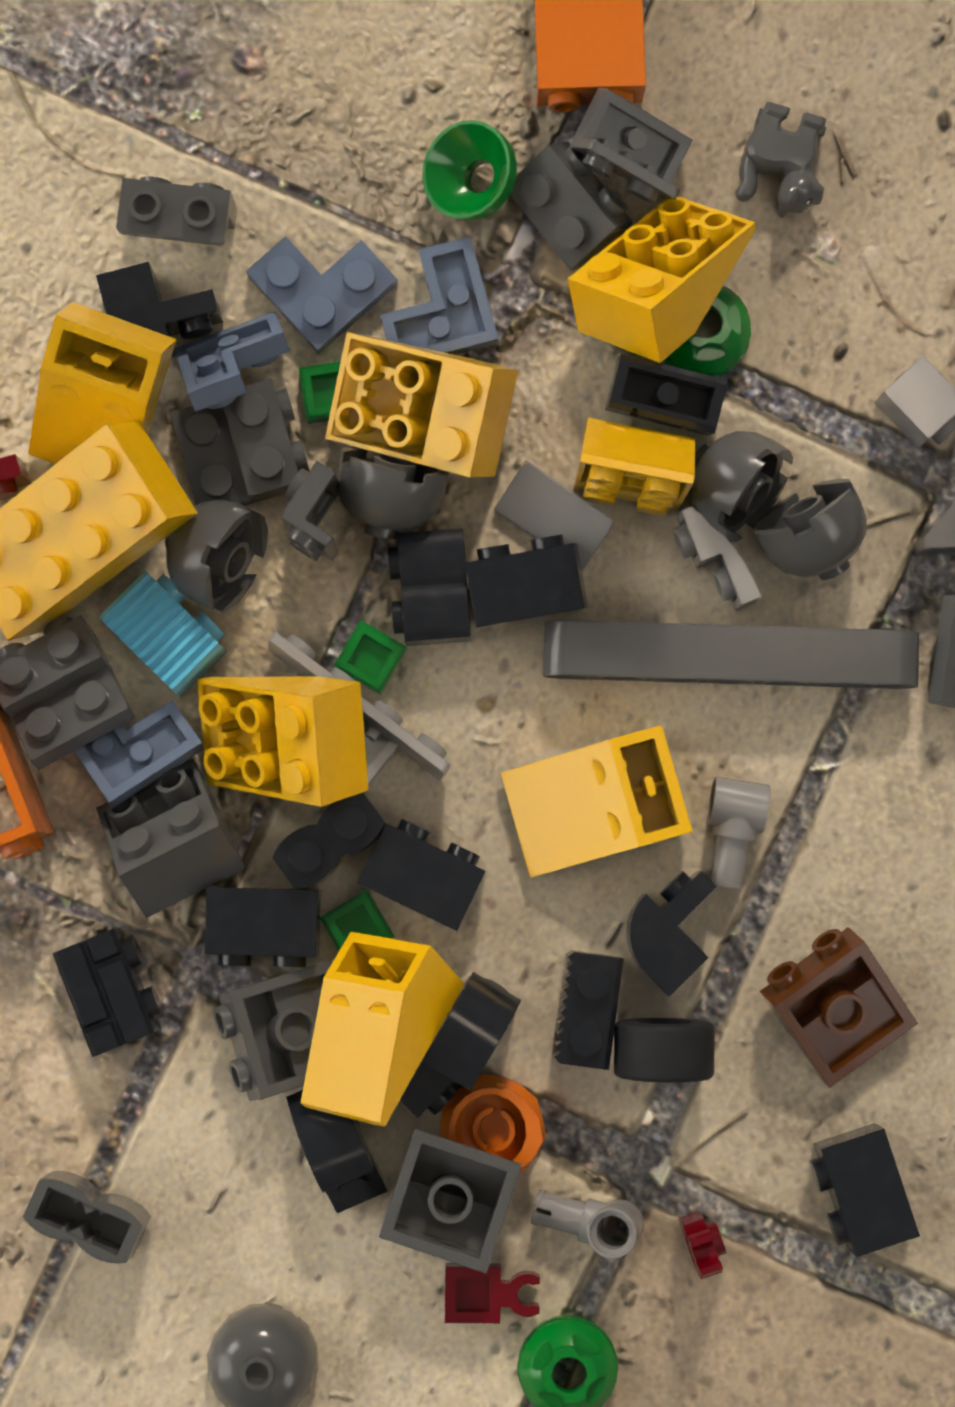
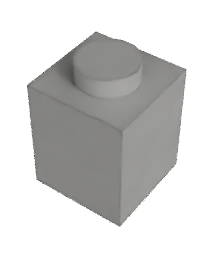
[875,355,955,449]

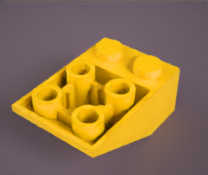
[567,196,756,363]
[28,302,177,464]
[325,332,519,478]
[573,417,695,516]
[197,676,369,807]
[500,725,693,878]
[301,932,465,1127]

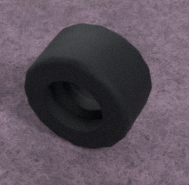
[614,1018,715,1083]

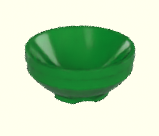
[422,120,517,221]
[663,285,751,377]
[517,1315,618,1407]

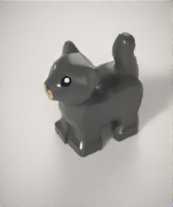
[735,102,826,218]

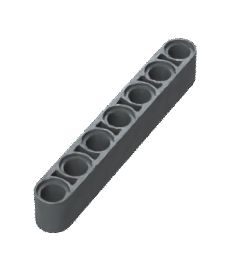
[543,620,919,689]

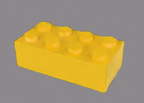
[0,421,198,640]

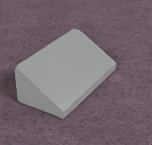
[494,461,615,570]

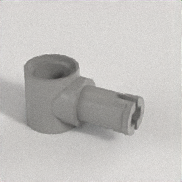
[707,777,770,889]
[531,1189,644,1259]

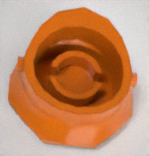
[439,1074,546,1173]

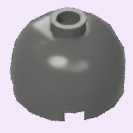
[689,431,793,542]
[337,447,449,539]
[754,478,867,580]
[165,500,268,612]
[207,1303,318,1407]

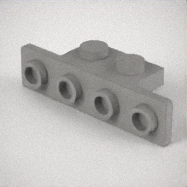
[268,632,451,786]

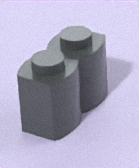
[23,1171,151,1264]

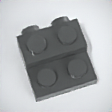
[170,378,310,506]
[0,615,136,770]
[213,960,332,1101]

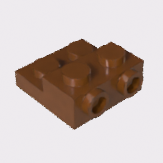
[760,927,918,1088]

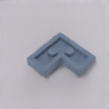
[246,236,398,355]
[380,236,498,355]
[174,311,290,412]
[73,700,204,809]

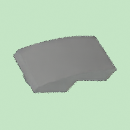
[673,507,762,611]

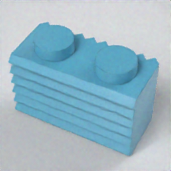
[99,571,227,697]

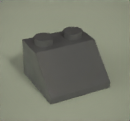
[379,1128,522,1273]

